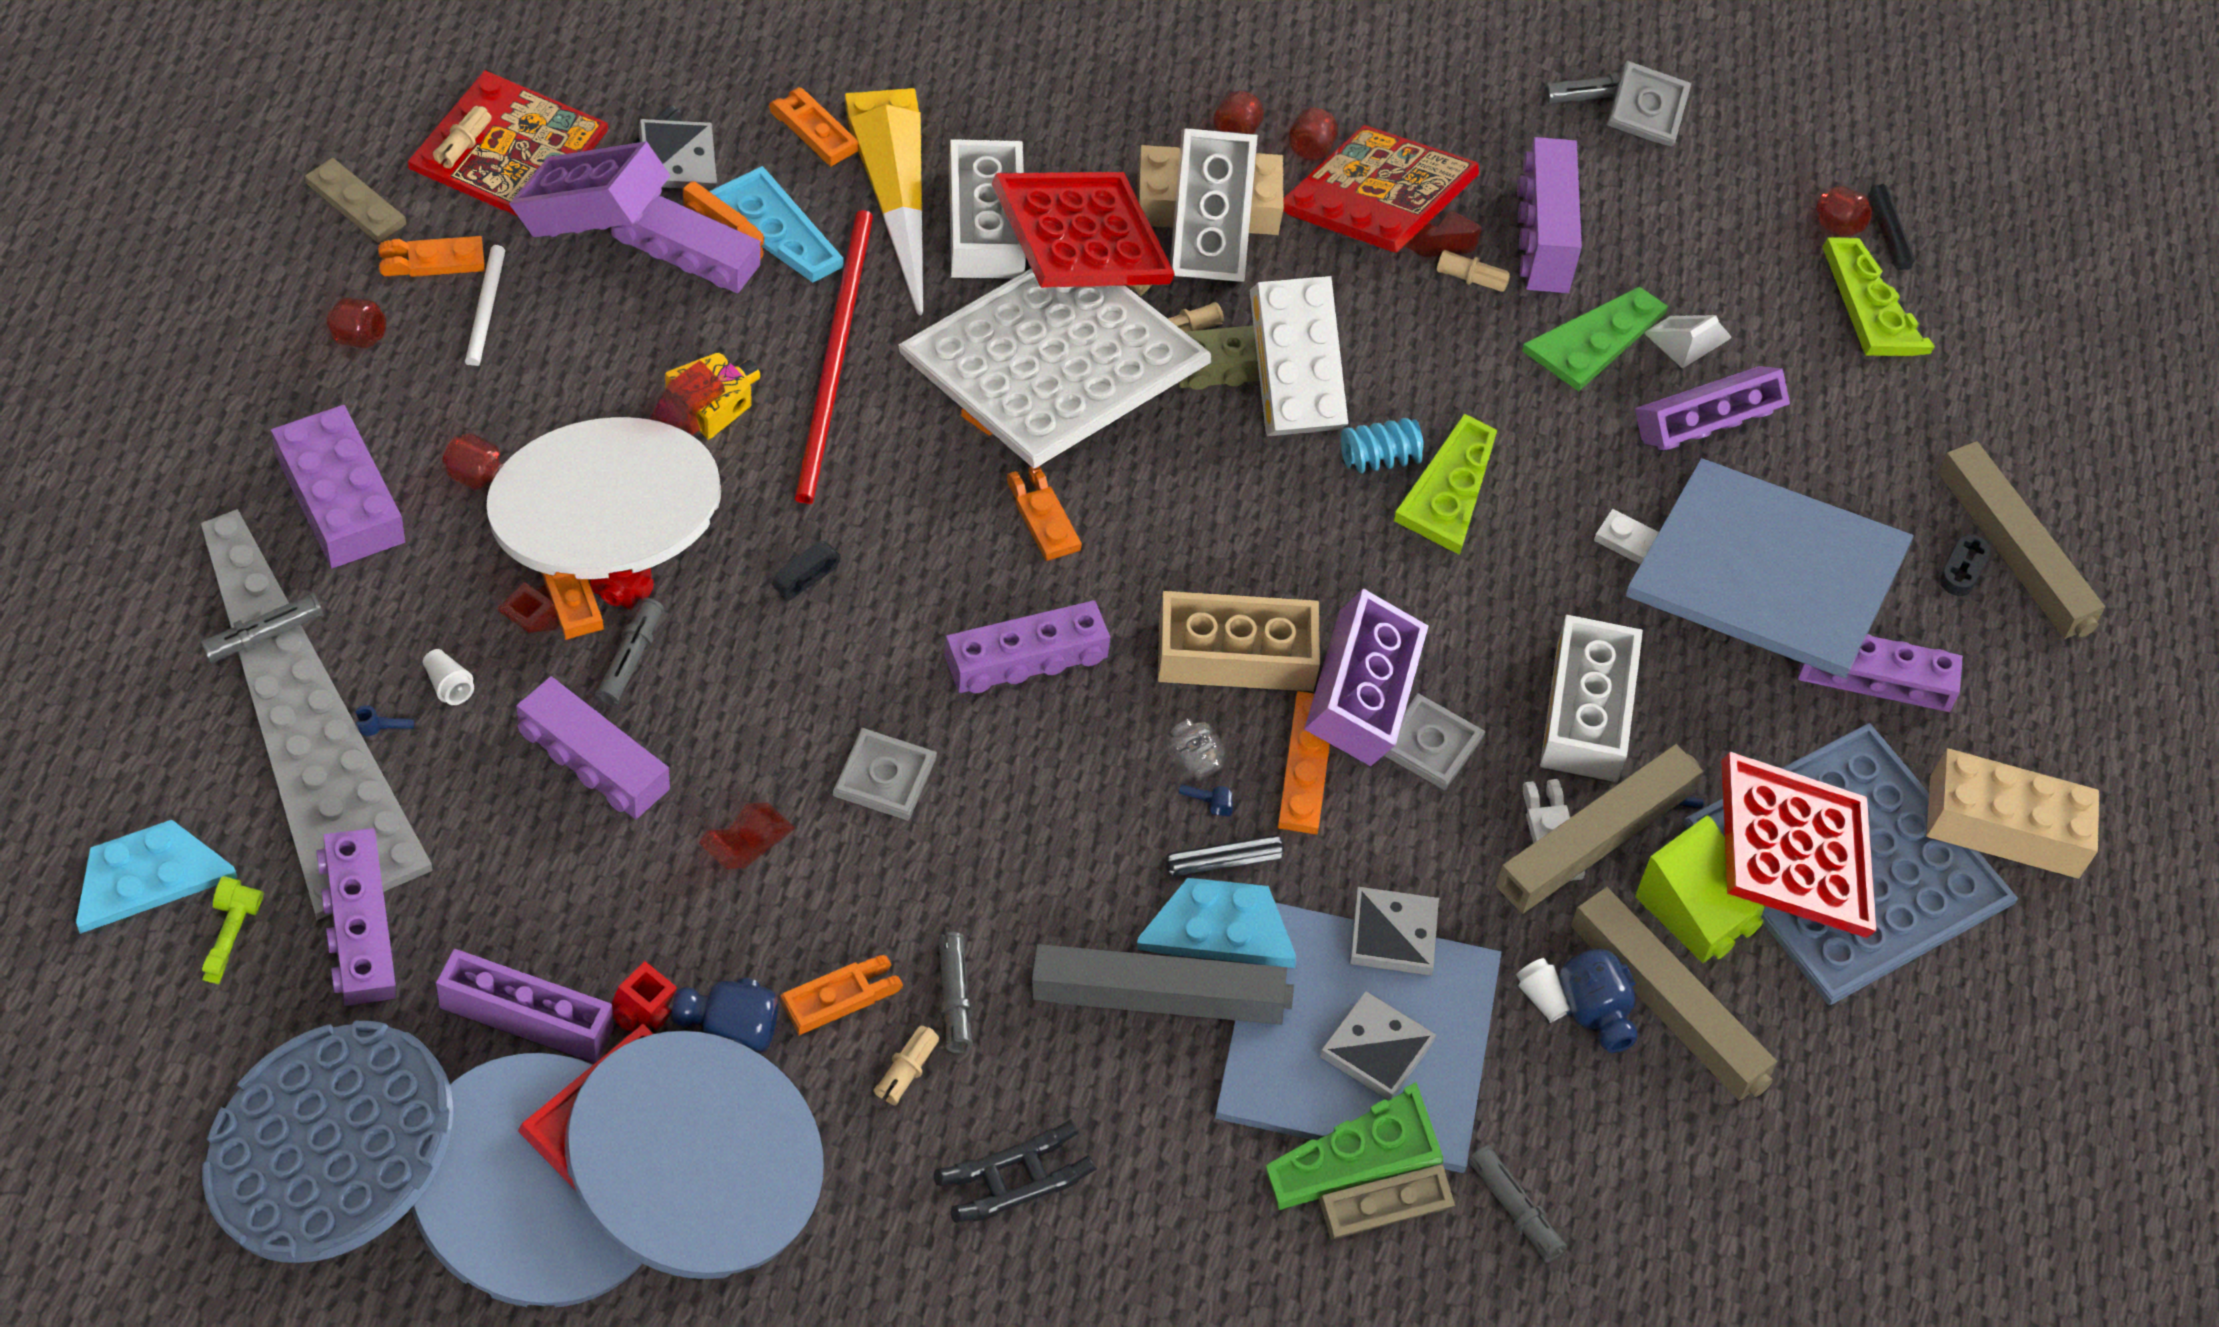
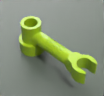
[202,876,263,984]

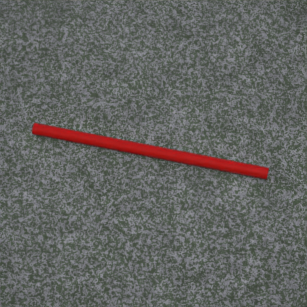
[795,210,873,504]

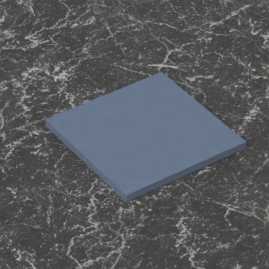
[1626,458,1914,679]
[1683,723,2018,1006]
[1215,903,1501,1173]

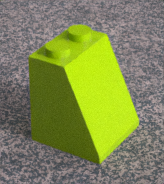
[1635,815,1766,963]

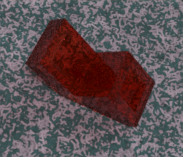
[1404,210,1482,257]
[649,360,725,435]
[498,582,560,632]
[699,802,795,869]

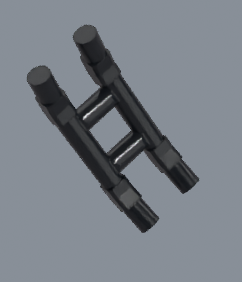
[933,1119,1097,1223]

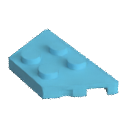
[76,820,237,934]
[1137,878,1296,968]

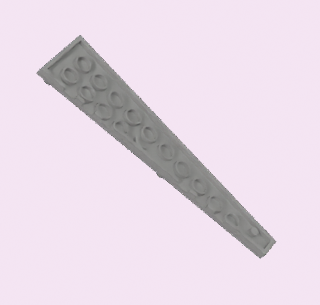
[201,509,433,920]

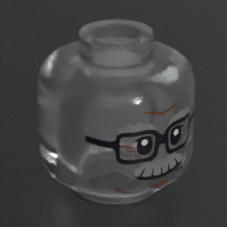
[1167,719,1226,781]

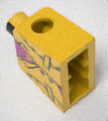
[665,353,760,440]

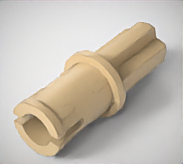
[433,106,492,168]
[1437,250,1510,291]
[1168,302,1224,332]
[874,1025,939,1106]

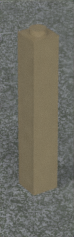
[1938,441,2105,639]
[1495,744,1704,914]
[1570,887,1777,1101]

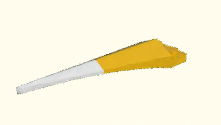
[845,88,923,316]

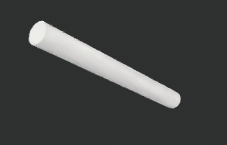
[465,245,505,366]

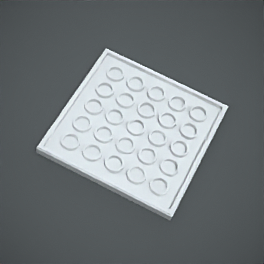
[898,269,1211,469]

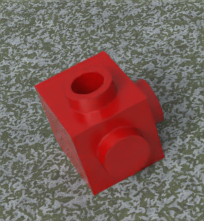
[590,568,654,610]
[611,961,677,1032]

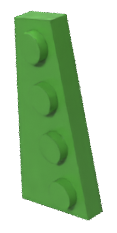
[1522,287,1668,391]
[1266,1082,1443,1210]

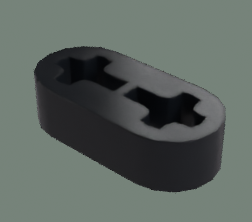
[1940,534,1991,596]
[772,541,841,600]

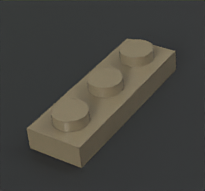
[305,158,406,243]
[1319,1164,1455,1240]

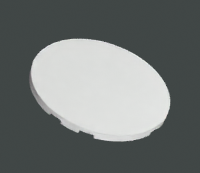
[487,417,721,579]

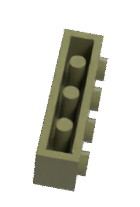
[1178,326,1260,390]

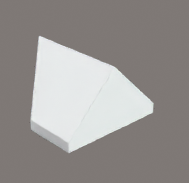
[1645,315,1732,369]

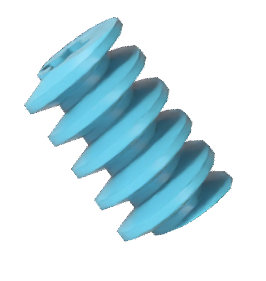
[1341,418,1423,474]

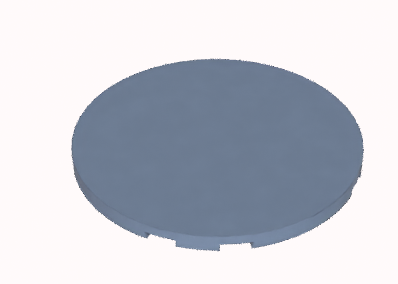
[202,1021,453,1263]
[565,1031,824,1279]
[411,1053,642,1307]

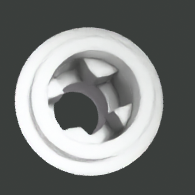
[423,649,474,705]
[1516,958,1571,1023]

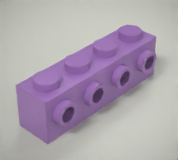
[611,195,760,294]
[1635,366,1790,450]
[945,600,1110,693]
[1798,634,1963,712]
[516,676,670,820]
[316,828,396,1006]
[436,949,614,1063]

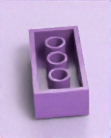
[1517,137,1582,293]
[509,141,670,237]
[271,405,405,569]
[1304,589,1428,766]

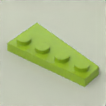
[1822,238,1935,356]
[1394,414,1497,555]

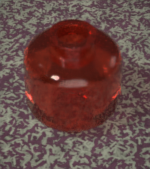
[1214,90,1264,135]
[1289,108,1338,160]
[1817,186,1872,237]
[327,297,386,349]
[442,433,503,490]

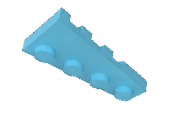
[709,166,843,282]

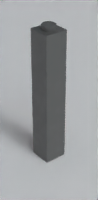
[1032,944,1294,1025]

